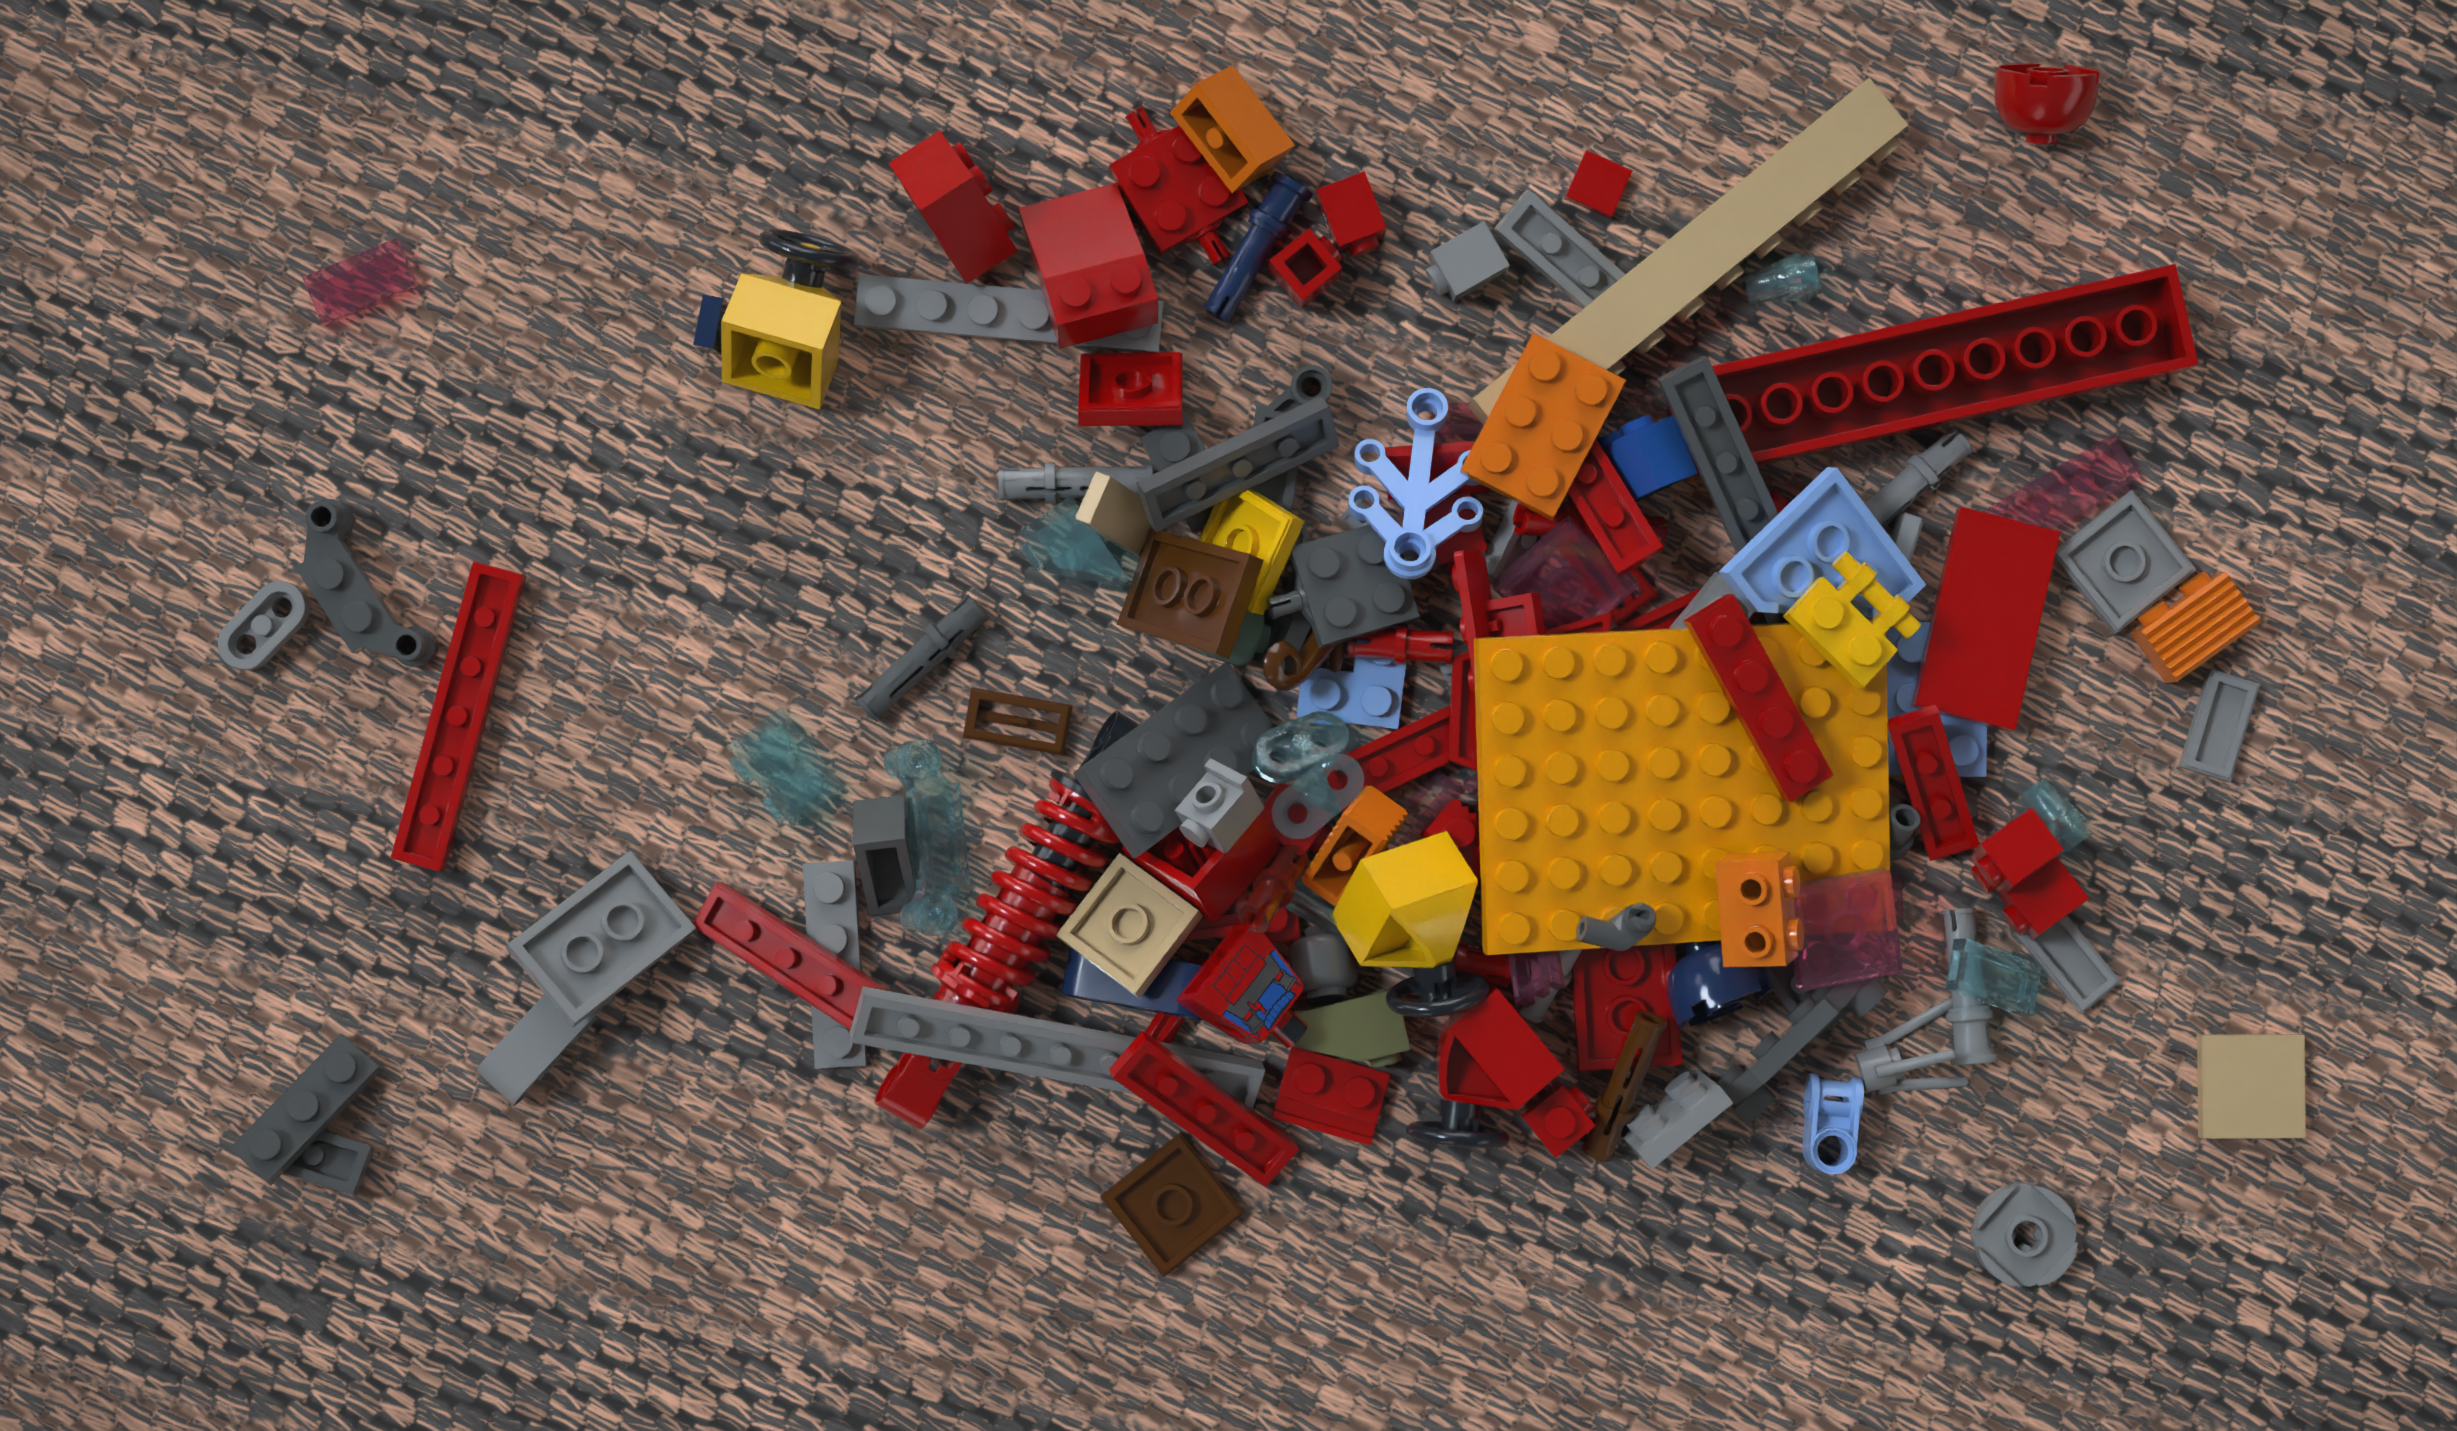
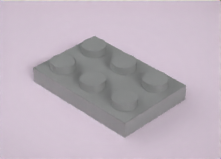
[506,851,696,1028]

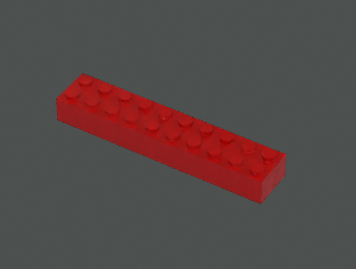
[1664,264,2199,482]

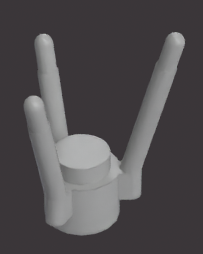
[1855,997,1969,1096]

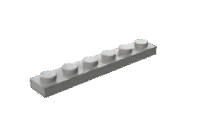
[854,274,1164,352]

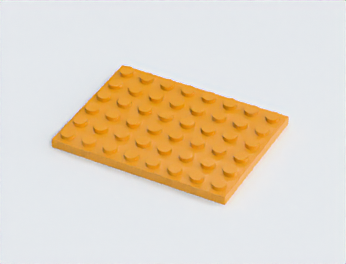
[1474,619,1891,955]

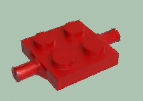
[1108,106,1249,266]

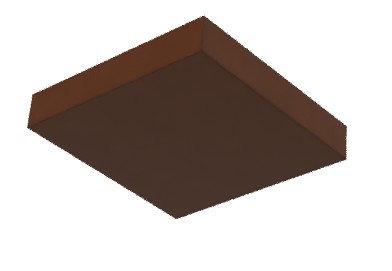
[1100,1131,1244,1277]

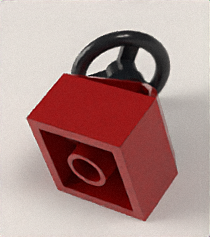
[1406,984,1565,1148]

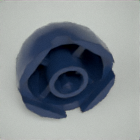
[1666,941,1774,1028]

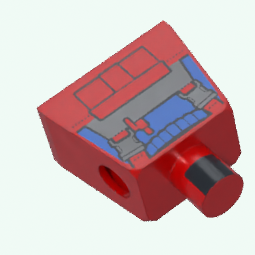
[1176,922,1308,1048]

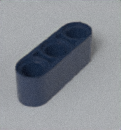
[1061,947,1204,1021]

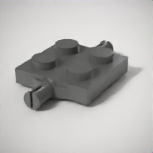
[1266,524,1439,649]

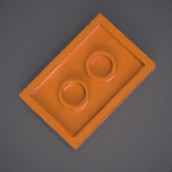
[1460,333,1626,521]

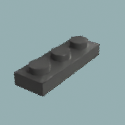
[229,1033,382,1186]

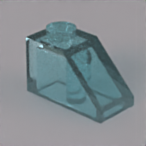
[1019,496,1131,589]

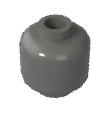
[1289,925,1359,1004]

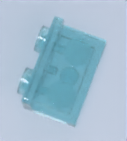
[728,708,845,826]

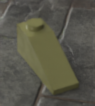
[1265,987,1411,1068]

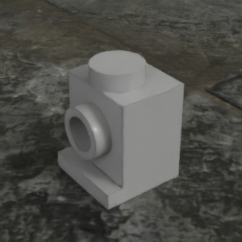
[1174,758,1265,854]

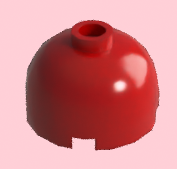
[1994,63,2100,144]

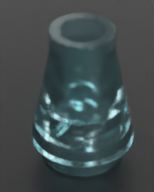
[1743,251,1822,304]
[2020,778,2092,857]

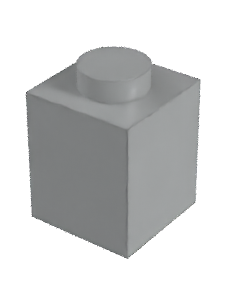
[1425,221,1510,303]

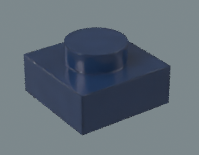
[693,294,729,355]

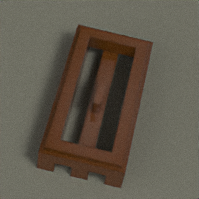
[962,687,1073,756]

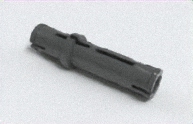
[855,594,990,722]

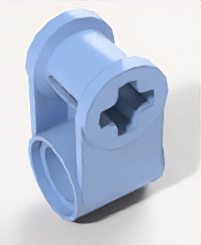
[1802,1073,1864,1175]

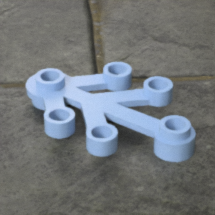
[1348,388,1483,579]

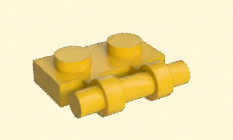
[1783,551,1921,689]

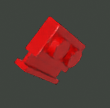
[1271,1046,1391,1146]

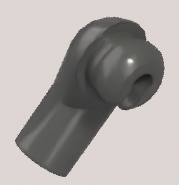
[1576,903,1657,951]

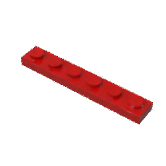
[390,561,527,872]

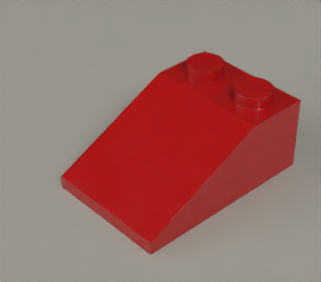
[1018,183,1158,349]

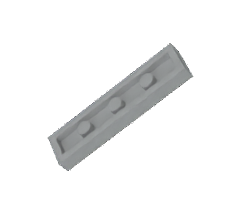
[802,860,868,1069]

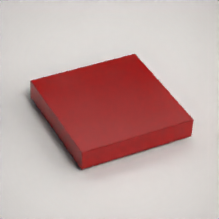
[1078,352,1183,427]

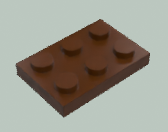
[1117,528,1264,659]

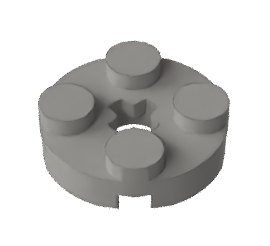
[1970,1182,2078,1287]

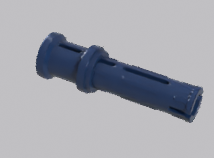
[1202,171,1313,324]

